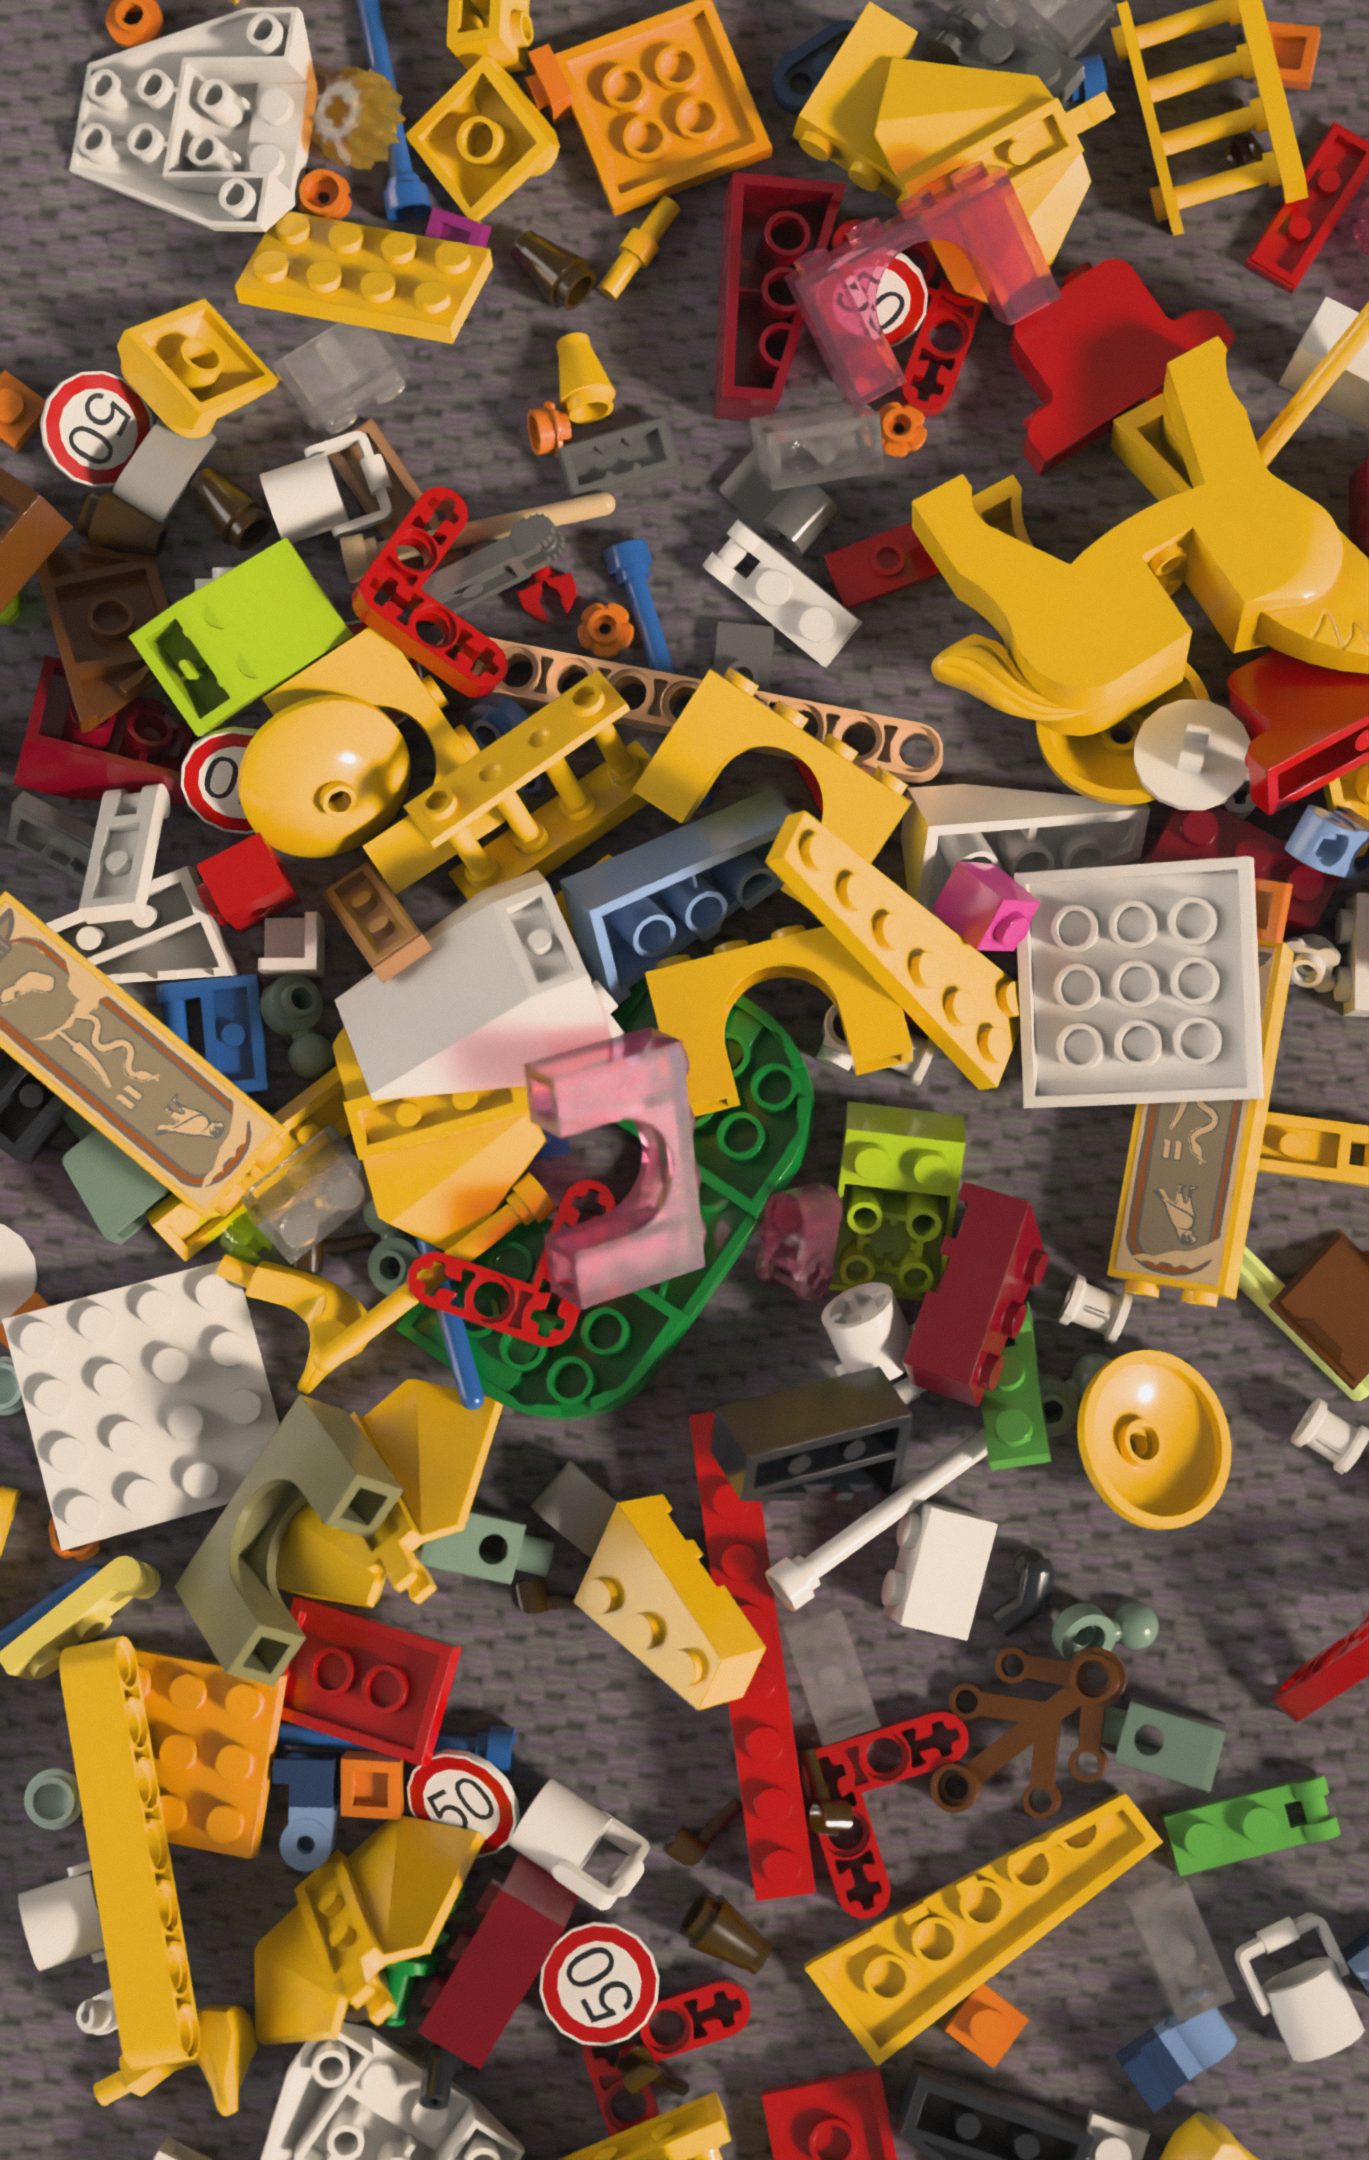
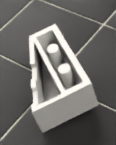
[46,866,239,983]

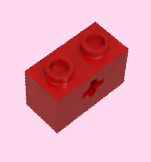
[195,832,302,934]

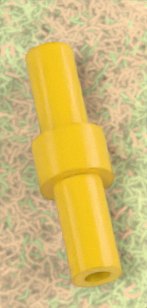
[597,196,681,301]

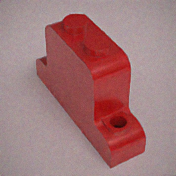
[1009,259,1236,477]
[1227,649,1369,816]

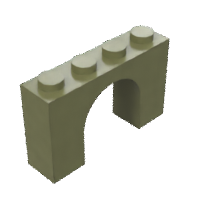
[174,1394,404,1686]

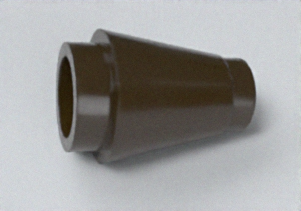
[511,230,596,311]
[190,467,272,550]
[77,491,168,558]
[680,1891,772,1974]

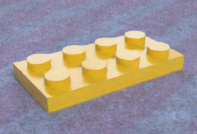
[235,211,493,344]

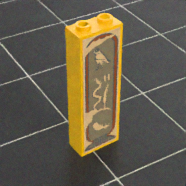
[0,891,287,1220]
[1107,940,1294,1307]

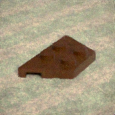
[36,543,169,733]

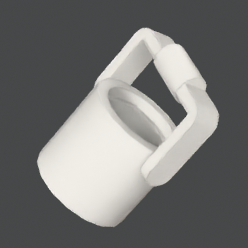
[259,431,393,544]
[821,1282,926,1404]
[509,1778,650,1910]
[18,1860,106,1971]
[1235,1912,1365,2062]

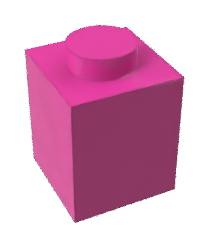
[931,861,1040,951]

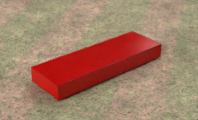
[1243,121,1369,295]

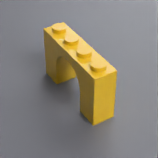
[792,1,918,222]
[262,627,506,895]
[632,667,913,908]
[645,925,913,1120]

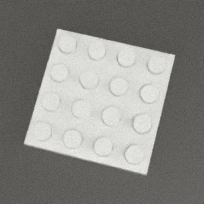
[1014,856,1264,1108]
[2,1261,279,1551]

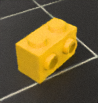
[446,0,534,73]

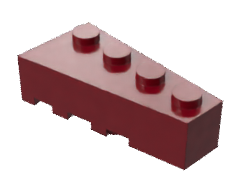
[713,172,847,423]

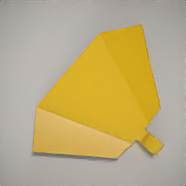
[873,58,1115,316]
[332,1026,574,1251]
[276,1379,503,1608]
[254,1815,485,2046]

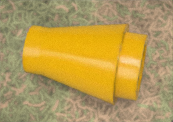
[556,332,616,424]

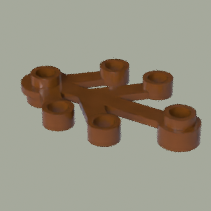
[930,1646,1127,1819]

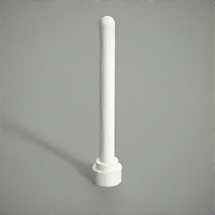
[765,1427,987,1612]

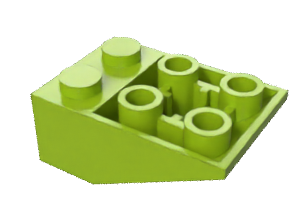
[129,537,354,736]
[825,1101,966,1301]

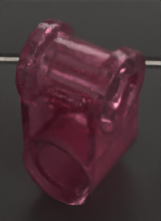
[756,1181,842,1302]

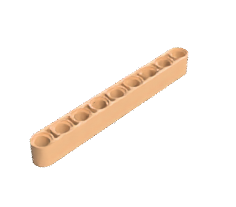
[437,637,943,783]

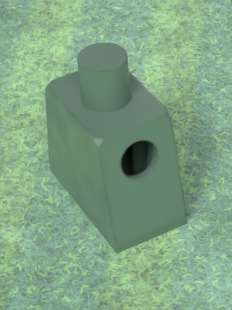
[61,1108,173,1245]
[413,1506,554,1584]
[1103,1697,1226,1792]

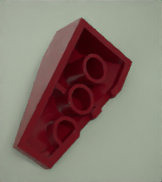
[13,655,204,805]

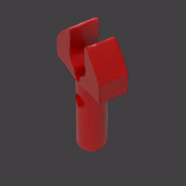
[517,565,577,625]

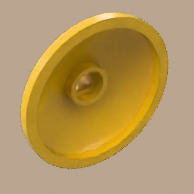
[1036,662,1211,805]
[238,695,411,858]
[1077,1350,1231,1530]

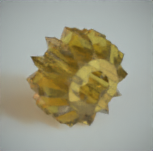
[309,66,406,170]

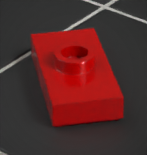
[823,522,942,610]

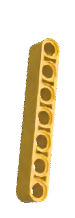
[59,1636,200,2070]

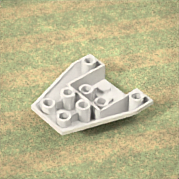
[69,7,318,232]
[335,870,619,1101]
[260,2022,525,2160]

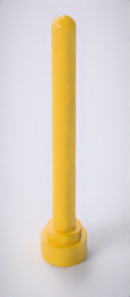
[1257,302,1369,467]
[313,1172,557,1372]

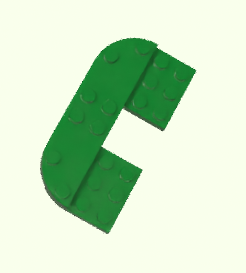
[396,953,815,1421]

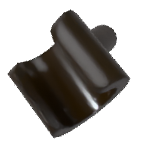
[1224,99,1266,168]
[291,1232,374,1272]
[513,1577,582,1614]
[801,1749,853,1836]
[666,1798,743,1866]
[614,2045,689,2097]

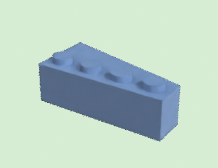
[560,790,794,1005]

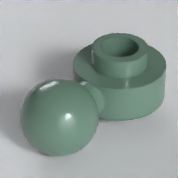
[260,974,335,1080]
[363,1194,422,1295]
[1040,1353,1111,1437]
[1052,1602,1159,1661]

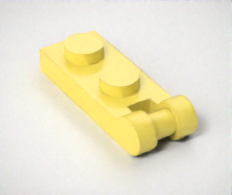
[0,1556,161,1681]

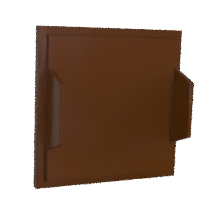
[1268,1229,1369,1390]

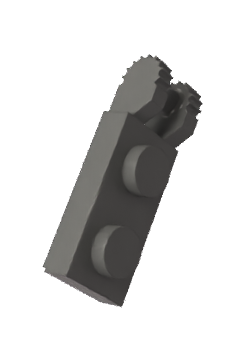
[924,3,1085,106]
[421,513,566,625]

